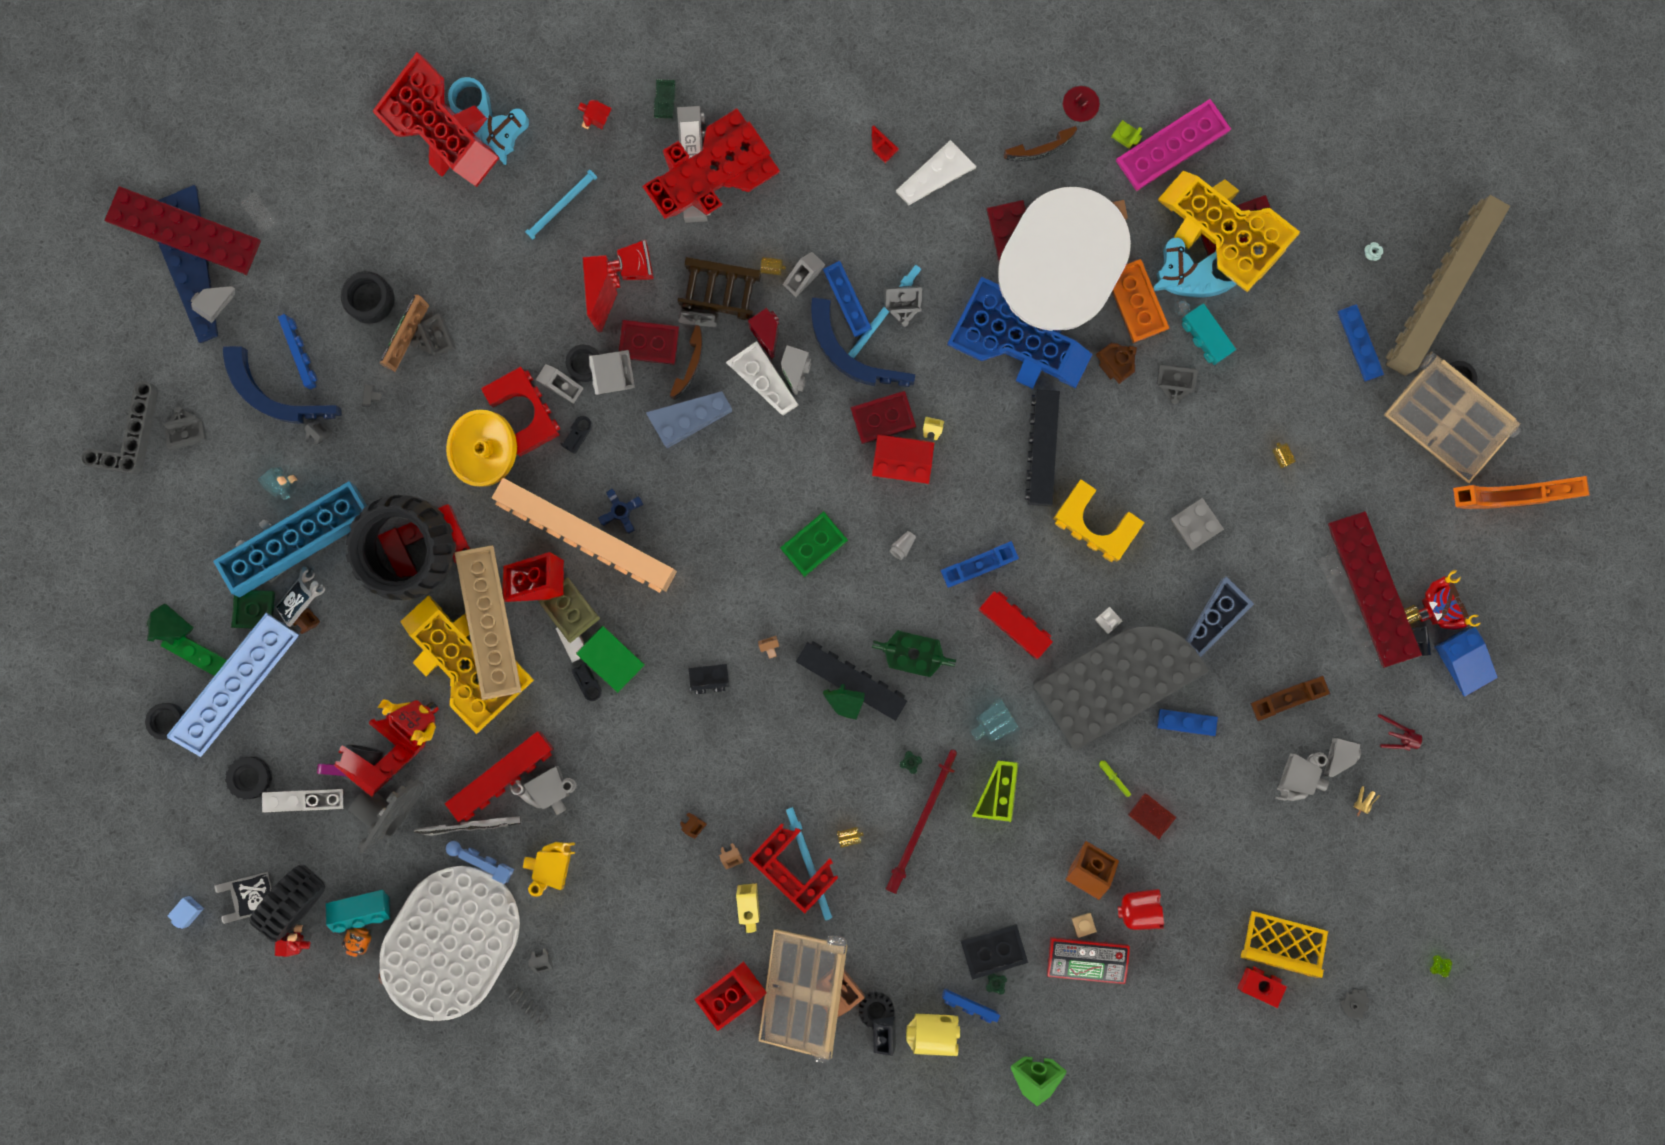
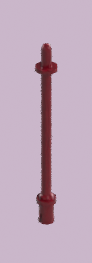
[885,749,957,894]

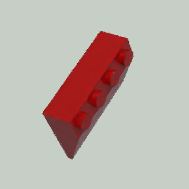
[583,255,621,332]

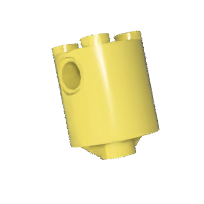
[906,1014,960,1056]

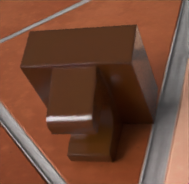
[293,608,320,634]
[680,813,707,839]

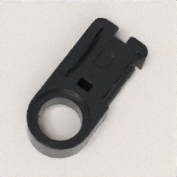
[560,416,592,454]
[572,663,602,701]

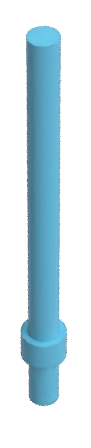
[848,265,921,358]
[786,807,832,920]

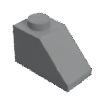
[782,252,825,297]
[191,286,235,323]
[536,364,583,404]
[1324,738,1361,777]

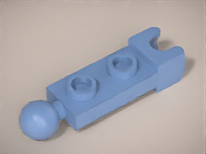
[446,841,514,884]

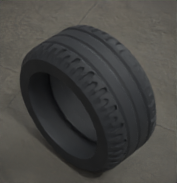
[341,271,394,324]

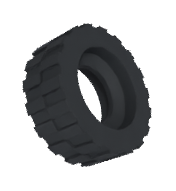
[225,756,272,800]

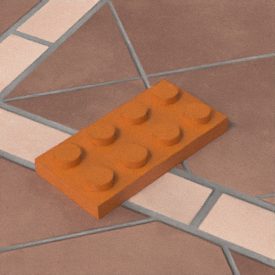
[1112,259,1169,343]

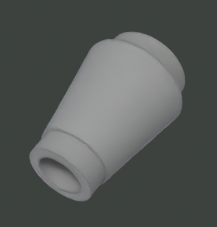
[890,531,916,560]

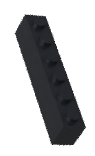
[1024,389,1060,507]
[796,641,907,721]

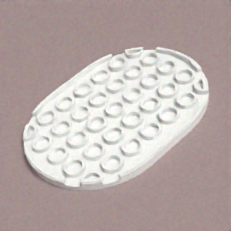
[998,187,1131,331]
[379,866,520,1021]

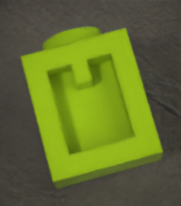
[1111,120,1142,149]

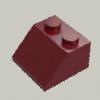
[748,307,779,359]

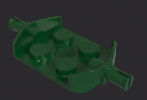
[872,630,956,677]

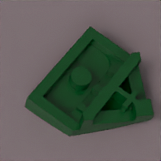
[147,603,194,645]
[823,684,865,720]

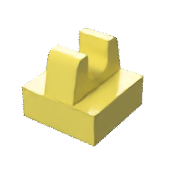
[923,417,944,440]

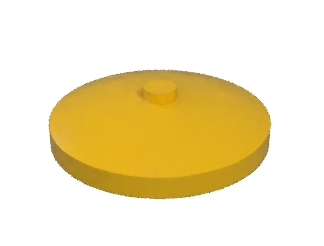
[446,410,517,487]

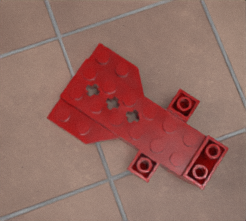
[372,52,500,187]
[642,108,780,219]

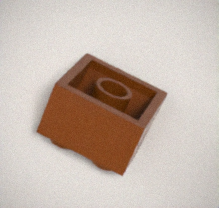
[1065,841,1119,900]

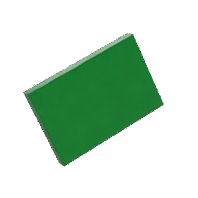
[780,511,848,577]
[576,625,644,693]

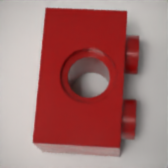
[1237,966,1287,1008]

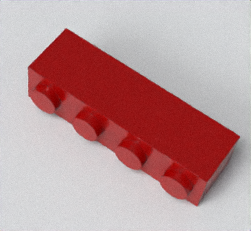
[978,591,1053,660]

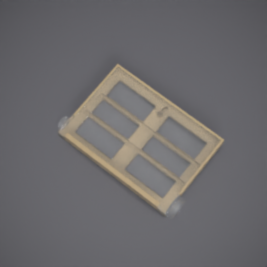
[1384,351,1521,483]
[759,929,847,1063]

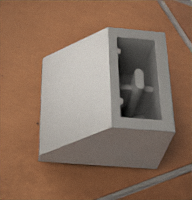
[589,350,635,395]

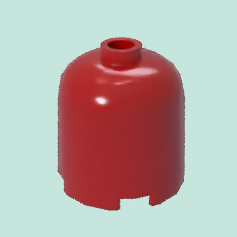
[1117,889,1164,930]

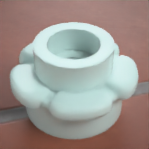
[1364,242,1383,261]

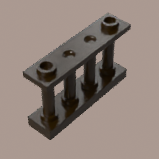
[678,257,761,320]

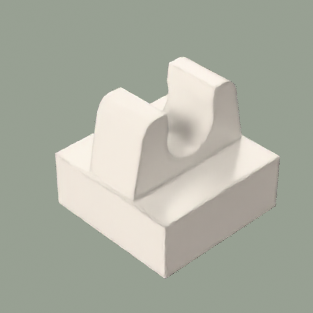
[1095,607,1122,634]

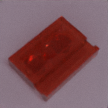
[1128,793,1177,840]

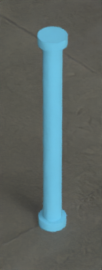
[525,169,597,240]

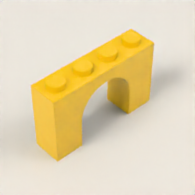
[1053,479,1145,562]

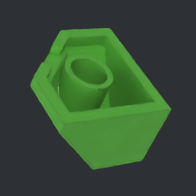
[1011,1056,1067,1106]

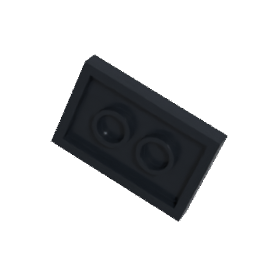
[961,924,1028,980]

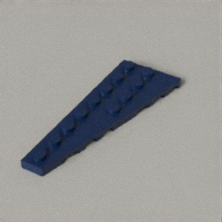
[157,185,218,343]

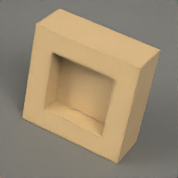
[1071,912,1097,938]

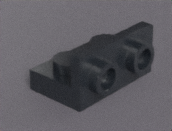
[688,664,729,694]

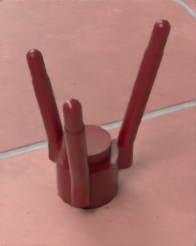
[1378,714,1422,751]

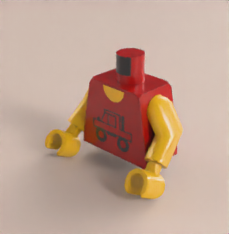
[378,699,439,748]

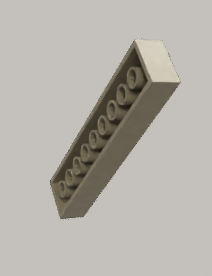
[1385,195,1510,376]

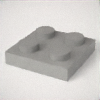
[1170,498,1224,551]

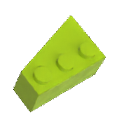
[972,760,1019,822]

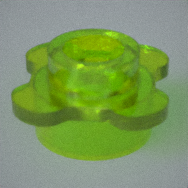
[1430,955,1452,978]

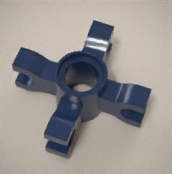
[598,488,644,534]

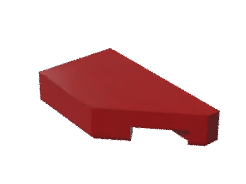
[872,125,899,163]

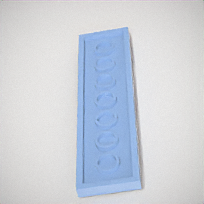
[167,613,299,757]

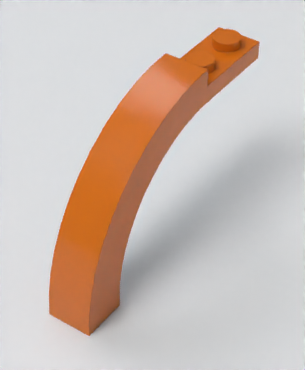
[1453,476,1590,509]

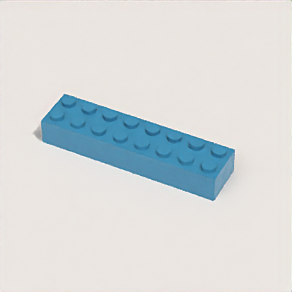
[213,481,367,597]

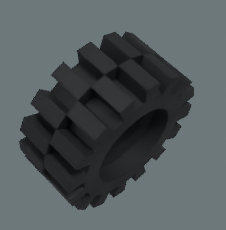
[859,991,894,1029]

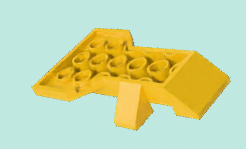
[1158,171,1300,292]
[400,595,534,734]

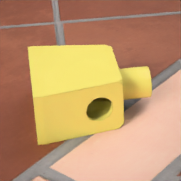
[736,883,760,933]

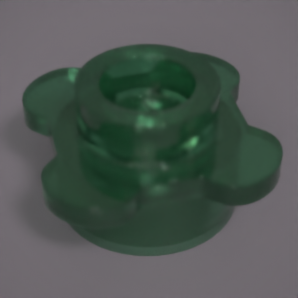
[900,751,922,774]
[986,973,1007,995]

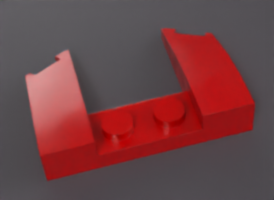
[378,504,470,578]
[334,715,427,797]
[748,823,838,914]

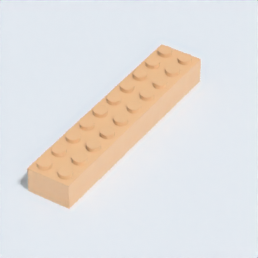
[492,478,677,593]

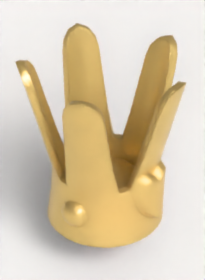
[1353,786,1380,816]

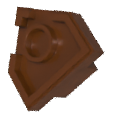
[1096,342,1137,384]

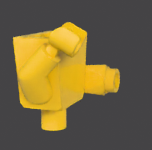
[523,842,575,897]

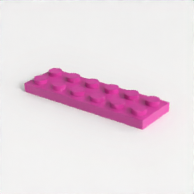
[1116,99,1231,192]

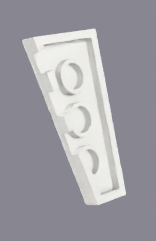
[896,140,976,205]
[726,341,799,415]

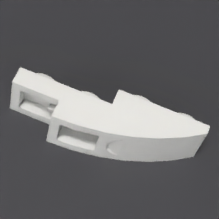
[262,789,343,812]

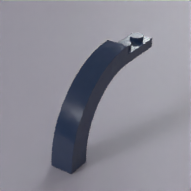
[811,297,915,387]
[223,346,341,424]

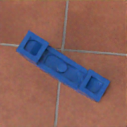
[940,541,1019,588]

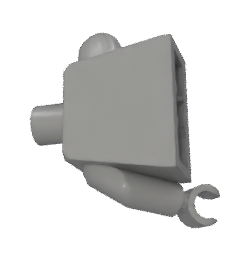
[1276,752,1329,801]
[510,766,577,815]

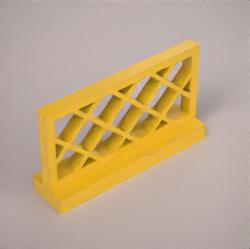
[1240,911,1328,978]

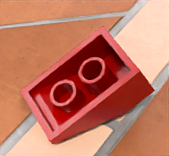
[502,552,564,602]
[694,961,767,1031]

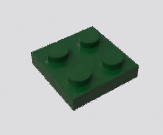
[231,590,275,629]

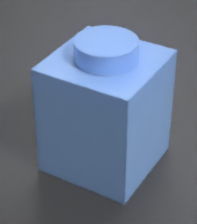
[168,896,204,929]

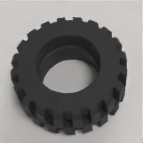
[249,865,326,942]

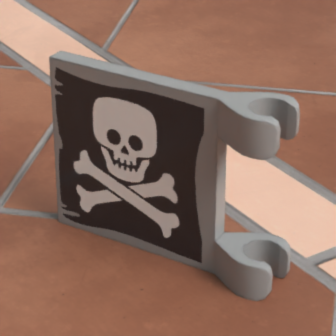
[275,567,325,627]
[215,872,272,924]

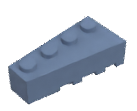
[646,391,732,448]
[1185,577,1254,657]

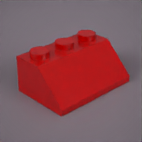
[872,434,934,484]

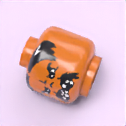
[342,927,372,957]

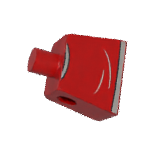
[612,240,654,280]

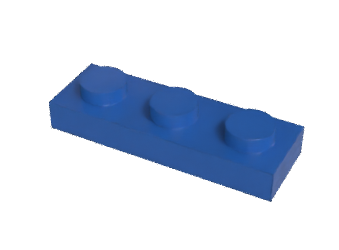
[1157,709,1218,736]
[942,989,1000,1023]

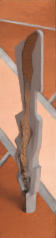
[414,816,522,836]

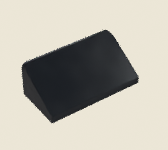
[873,1017,896,1056]

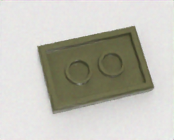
[538,577,600,643]

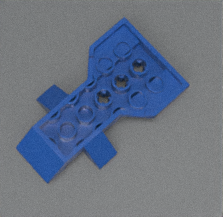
[947,277,1093,389]

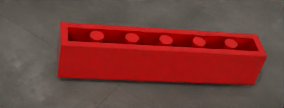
[444,731,554,822]

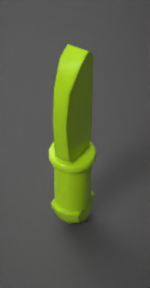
[1099,760,1131,797]

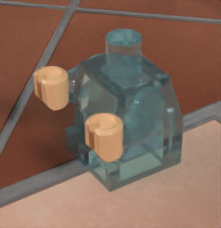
[257,467,297,500]

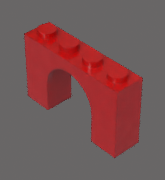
[481,367,561,457]

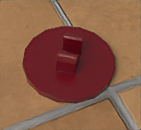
[1062,86,1100,122]

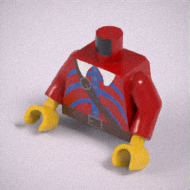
[1416,570,1481,630]

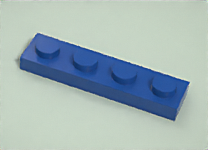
[823,261,872,337]
[1338,304,1384,382]
[278,314,317,389]

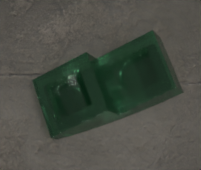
[654,79,676,119]

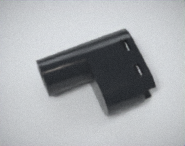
[1411,626,1431,656]

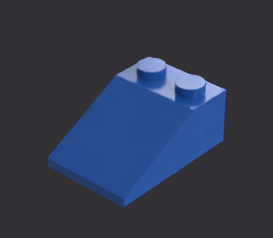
[1434,627,1498,697]

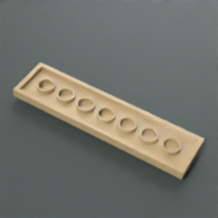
[455,545,521,700]

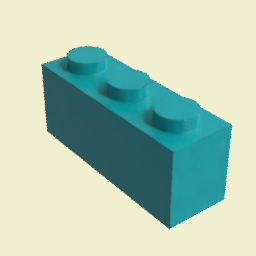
[1181,303,1237,365]
[325,890,391,933]

